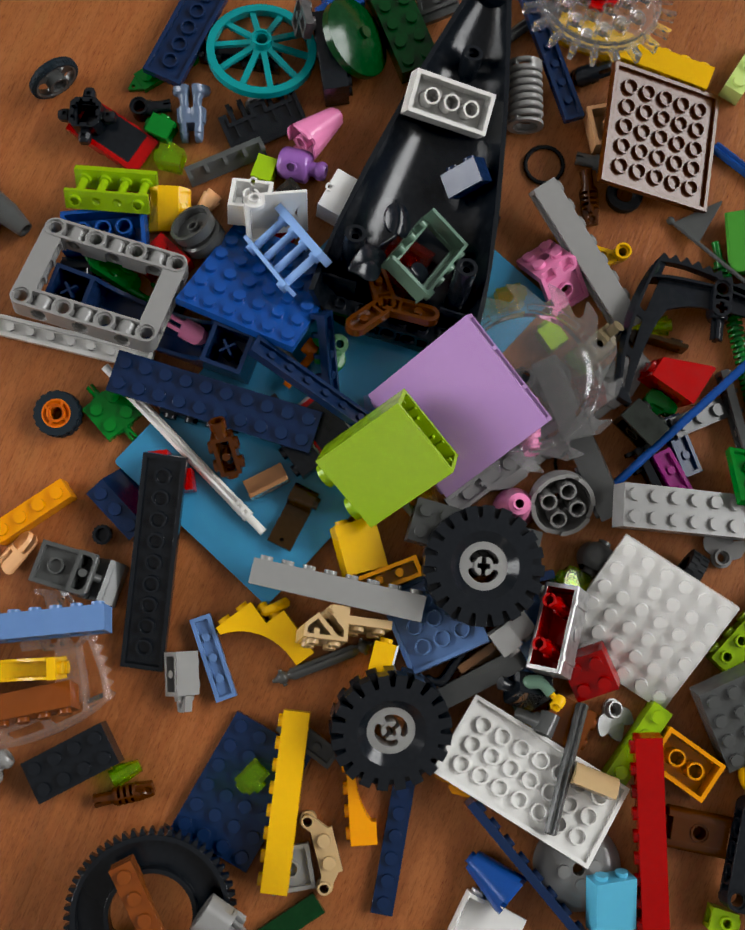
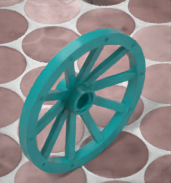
[206,4,316,99]

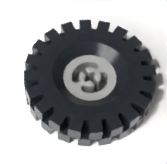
[421,505,545,627]
[329,665,453,791]

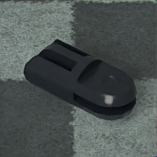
[570,60,613,87]

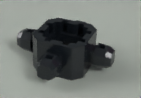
[58,87,117,145]

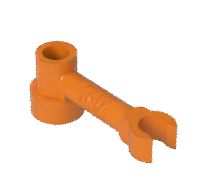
[283,337,319,389]

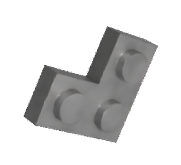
[291,0,316,39]

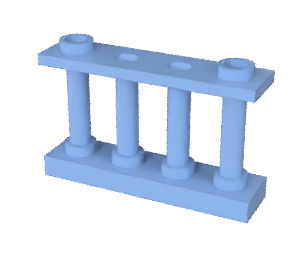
[243,203,332,297]

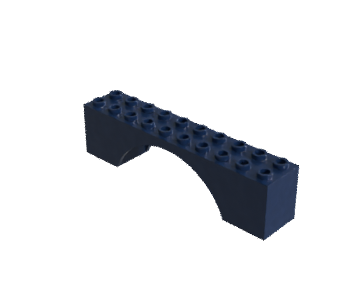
[45,263,257,384]

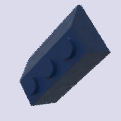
[86,468,139,542]

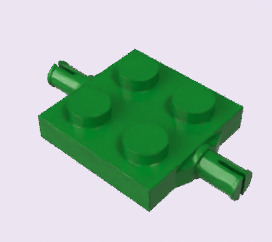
[82,384,142,442]

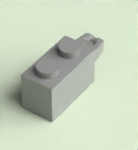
[164,650,200,713]

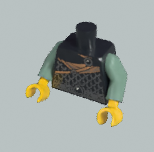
[497,671,566,727]

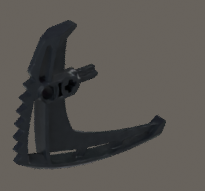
[612,253,745,407]

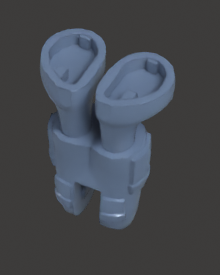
[173,83,211,144]

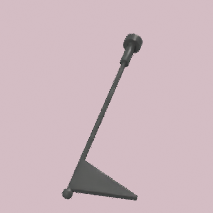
[666,201,745,284]

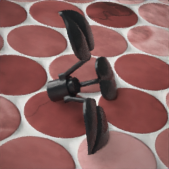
[348,199,429,284]

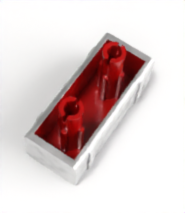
[526,581,590,680]

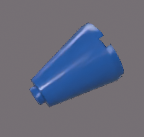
[465,851,527,914]

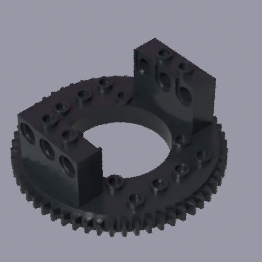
[63,823,237,930]

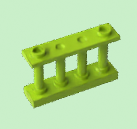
[63,165,159,215]

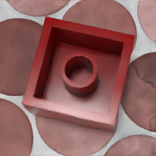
[568,640,620,702]

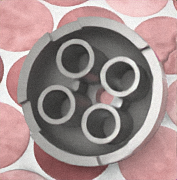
[529,470,595,536]

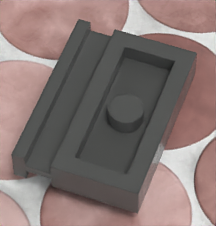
[416,0,460,26]

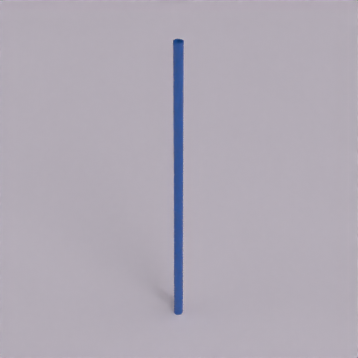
[614,360,745,484]

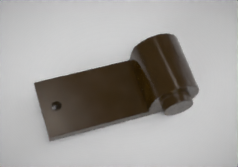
[628,329,689,354]
[267,482,321,552]

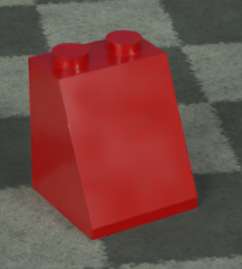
[637,357,716,408]

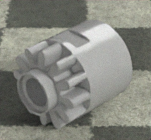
[190,893,247,930]

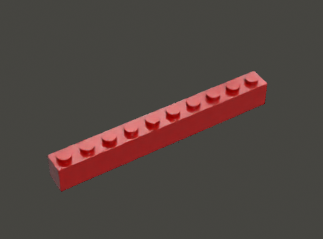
[629,732,670,930]

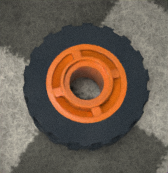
[33,390,84,438]

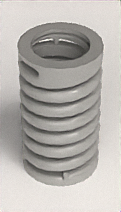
[507,55,544,135]

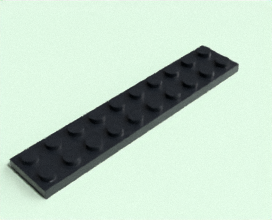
[120,452,188,672]

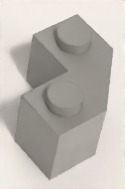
[487,611,535,658]

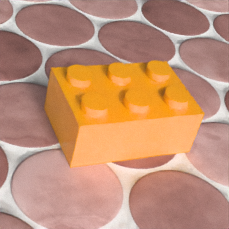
[660,725,726,803]

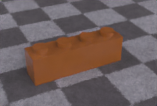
[0,680,80,729]

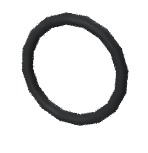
[523,145,565,185]

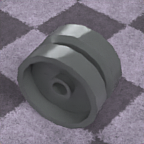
[170,205,225,259]

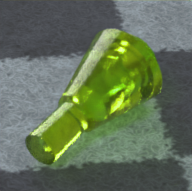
[632,315,672,336]

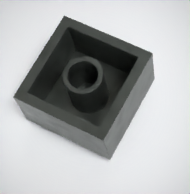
[612,398,670,450]

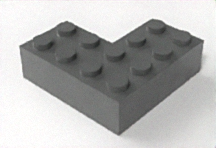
[689,662,745,773]

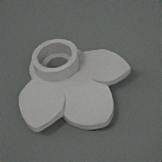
[703,537,745,568]
[597,698,634,742]

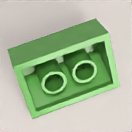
[725,210,745,275]

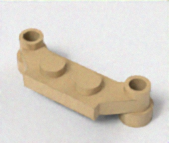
[299,810,343,896]

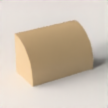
[569,761,620,800]

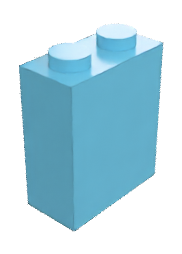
[585,868,637,930]

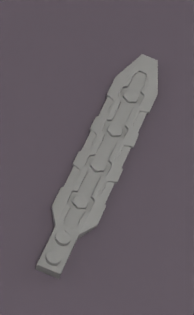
[444,353,650,509]

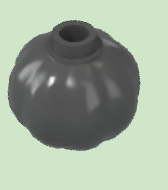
[576,539,613,579]

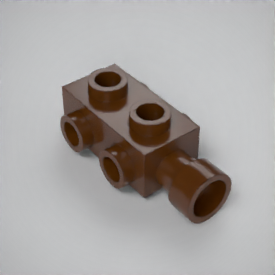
[207,416,246,479]

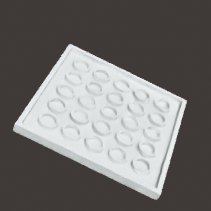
[578,533,740,708]

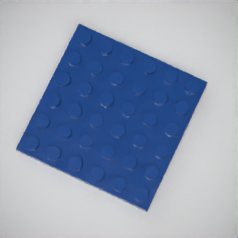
[175,225,321,353]

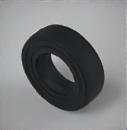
[606,185,643,213]

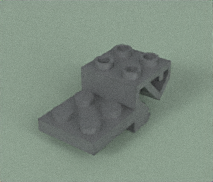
[28,539,130,608]

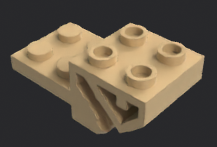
[295,604,393,651]

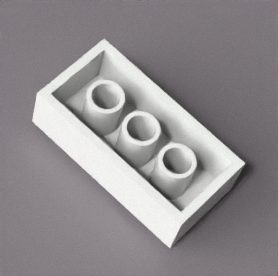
[400,68,496,139]

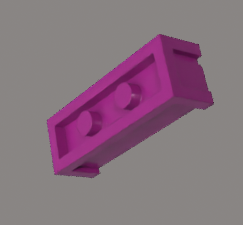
[649,447,693,489]

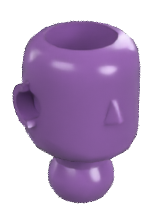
[276,146,328,184]

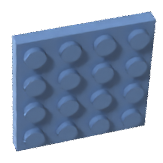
[387,576,491,675]

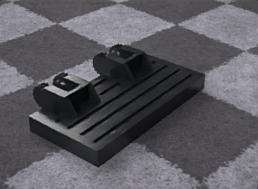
[218,83,306,148]

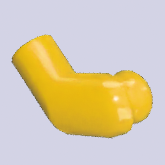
[257,597,290,617]

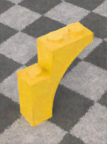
[216,601,315,666]
[0,656,70,682]

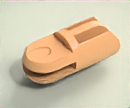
[0,531,38,575]

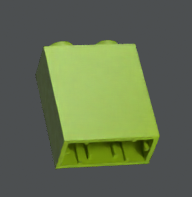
[316,388,458,528]

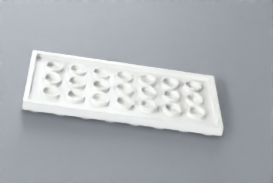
[434,694,630,869]

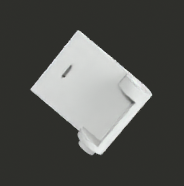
[244,189,308,242]
[447,887,527,930]

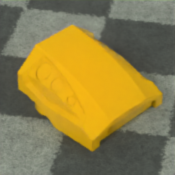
[149,185,191,233]

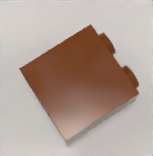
[546,692,598,753]

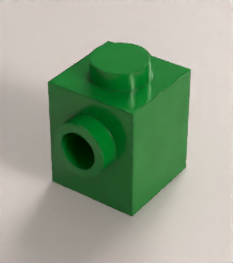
[144,112,178,148]

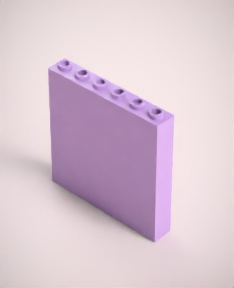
[368,313,552,498]

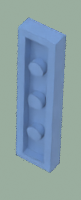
[189,613,238,703]

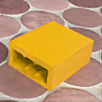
[329,518,388,578]

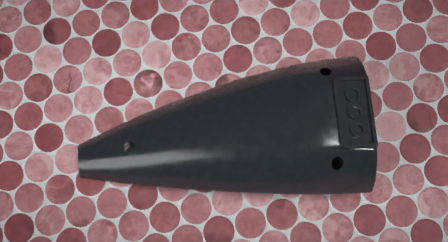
[308,0,512,352]

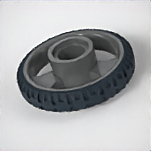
[29,56,78,99]

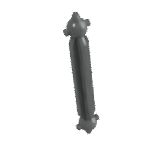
[272,638,374,687]

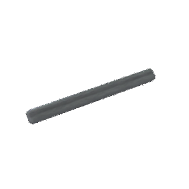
[544,702,588,836]

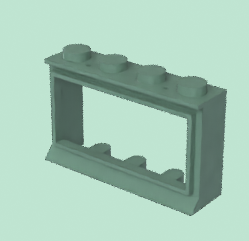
[381,208,469,304]

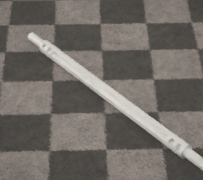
[102,364,267,536]

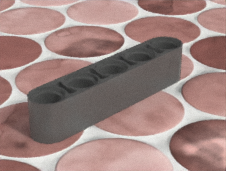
[437,650,527,709]

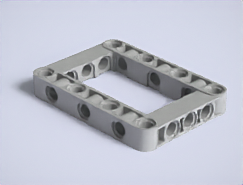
[9,217,189,353]

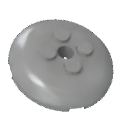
[532,834,621,912]

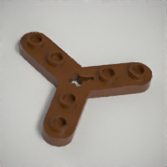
[345,268,440,337]

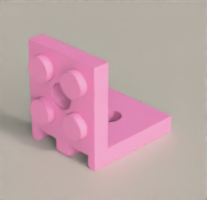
[516,239,589,318]

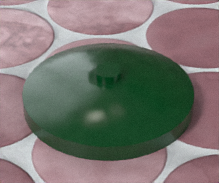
[322,0,386,80]

